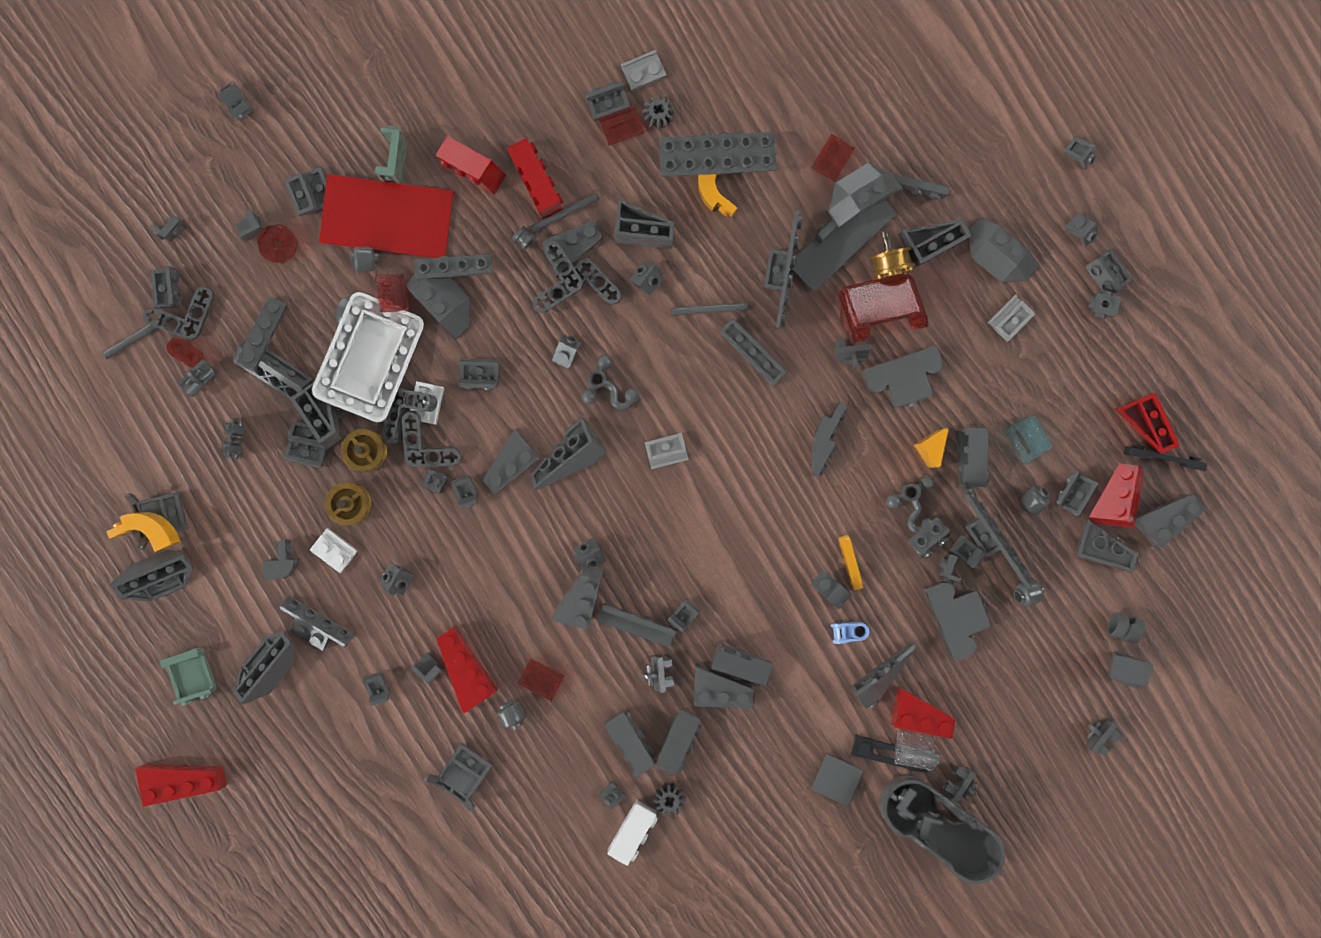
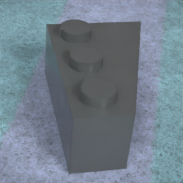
[1135,494,1206,548]
[551,565,604,630]
[710,642,773,687]
[693,664,753,709]
[604,709,656,778]

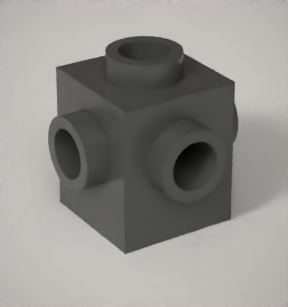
[629,261,664,296]
[1088,290,1121,319]
[574,537,607,567]
[379,563,414,595]

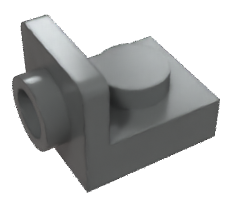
[1064,136,1097,170]

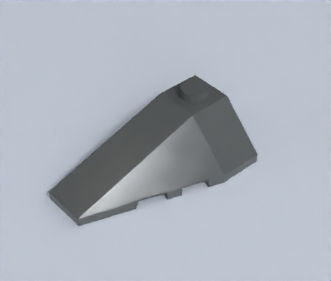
[530,417,607,490]
[849,642,916,709]

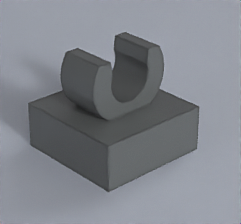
[421,468,448,494]
[598,781,626,809]

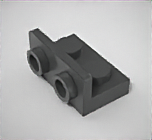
[1086,249,1133,294]

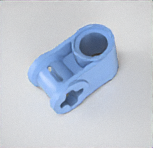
[831,621,869,644]

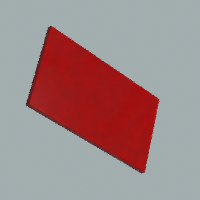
[319,174,454,258]

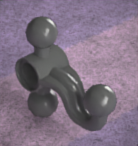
[582,354,640,411]
[886,475,935,533]

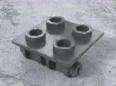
[221,419,245,459]

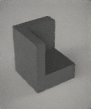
[236,210,265,242]
[412,653,444,684]

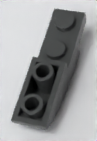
[811,402,848,477]

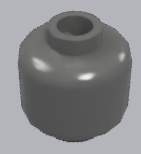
[350,247,379,272]
[1021,486,1050,514]
[1014,579,1044,607]
[497,699,526,730]

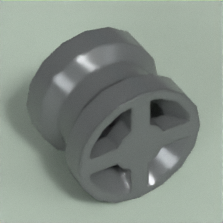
[512,226,536,250]

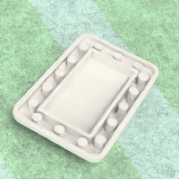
[312,292,424,422]

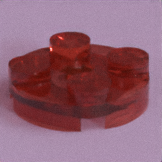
[257,224,298,264]

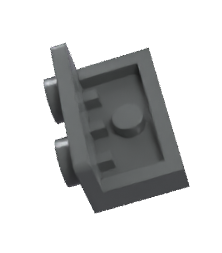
[586,81,630,121]
[150,266,181,309]
[459,359,499,390]
[1056,470,1099,518]
[908,517,950,560]
[897,787,917,820]

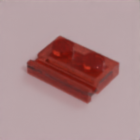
[599,105,644,146]
[811,134,855,182]
[375,274,409,312]
[518,658,565,701]

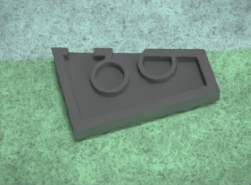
[542,220,602,277]
[483,429,540,495]
[1075,519,1138,573]

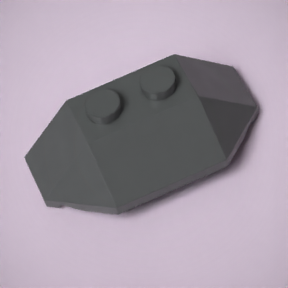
[828,163,903,228]
[969,218,1039,282]
[404,273,470,339]
[111,550,193,601]
[233,631,294,704]

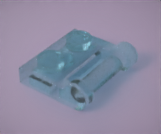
[1004,415,1053,465]

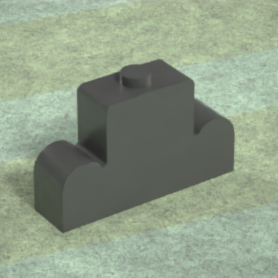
[861,345,942,408]
[923,581,990,662]

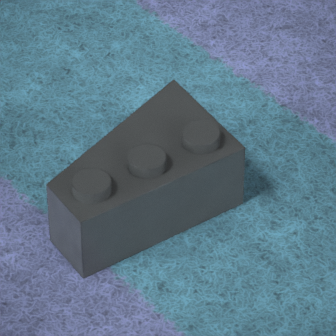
[615,198,674,249]
[898,219,972,268]
[289,382,343,450]
[956,428,989,488]
[1108,652,1153,689]
[653,710,701,776]

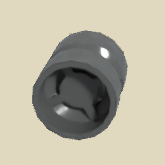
[1107,612,1145,644]

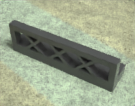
[234,339,313,398]
[597,603,676,648]

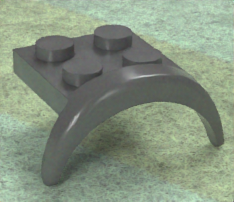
[124,492,189,550]
[425,742,493,812]

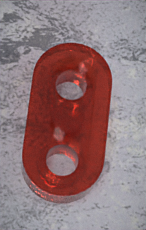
[166,338,204,368]

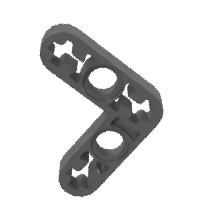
[533,242,583,313]
[552,259,621,305]
[143,286,214,340]
[382,389,437,444]
[402,410,462,467]

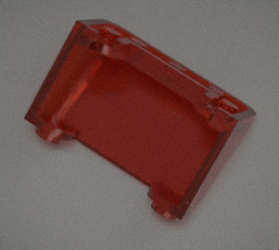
[838,273,928,344]

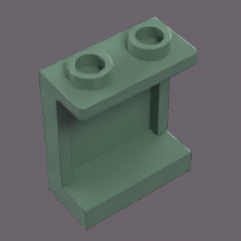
[375,126,408,184]
[159,646,217,706]

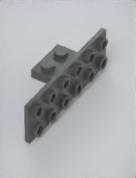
[659,132,776,177]
[791,200,896,292]
[764,210,803,329]
[961,483,1031,589]

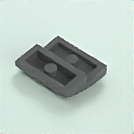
[284,167,327,216]
[283,421,327,469]
[811,753,864,806]

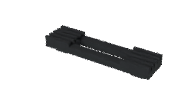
[1124,444,1207,471]
[851,735,931,773]

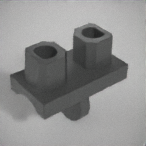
[834,336,871,369]
[178,359,217,397]
[642,656,674,693]
[1085,719,1122,756]
[943,765,978,803]

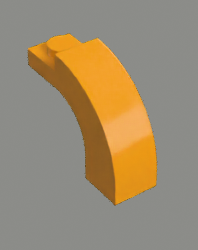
[698,174,738,217]
[107,512,181,552]

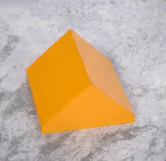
[914,428,948,468]

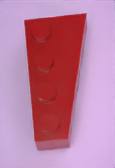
[506,138,564,220]
[436,626,498,714]
[135,764,227,807]

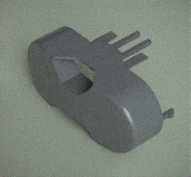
[879,774,1005,884]

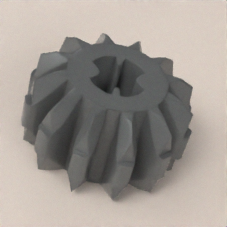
[642,95,675,129]
[653,783,686,817]

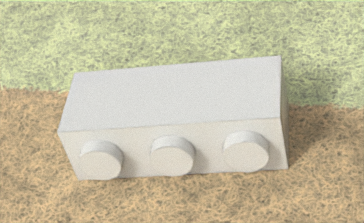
[607,799,658,866]

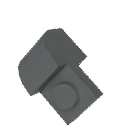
[218,81,254,121]
[263,540,299,580]
[810,570,851,609]

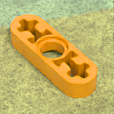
[838,535,863,591]

